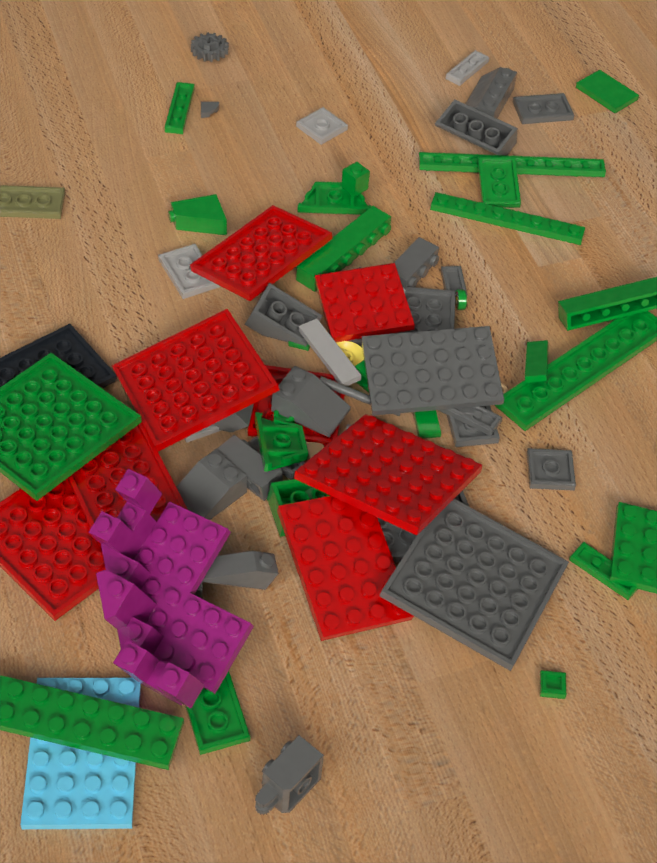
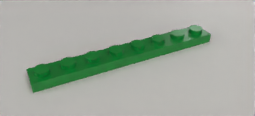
[430,192,585,245]

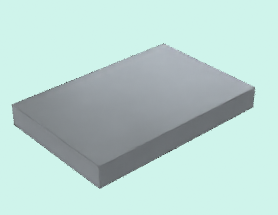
[158,244,220,299]

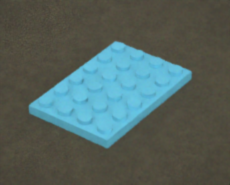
[20,678,141,830]

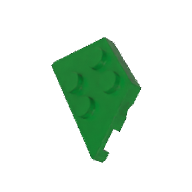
[298,182,372,215]
[254,412,308,472]

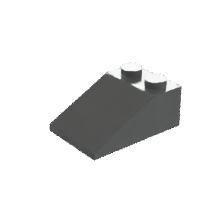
[244,283,323,347]
[271,366,351,438]
[176,449,247,520]

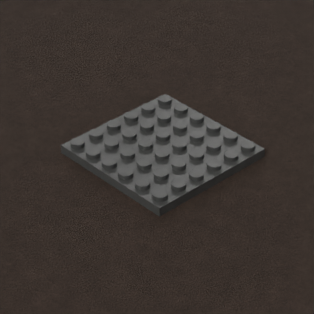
[380,499,569,671]

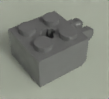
[255,735,324,815]

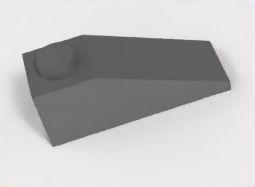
[202,551,279,590]

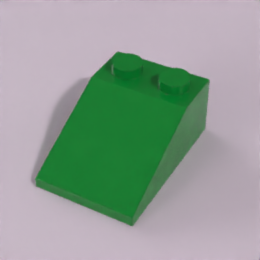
[267,479,331,537]

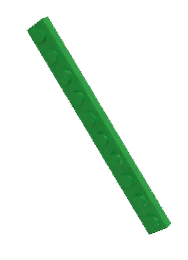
[418,152,606,177]

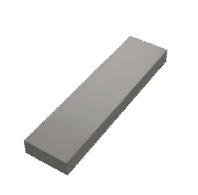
[299,318,361,386]

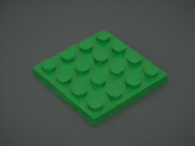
[609,502,657,594]

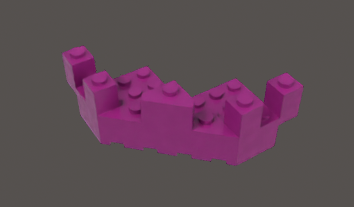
[89,469,254,708]

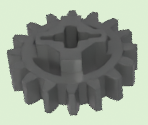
[191,32,229,62]

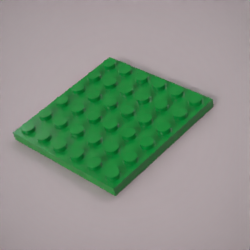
[0,353,142,501]

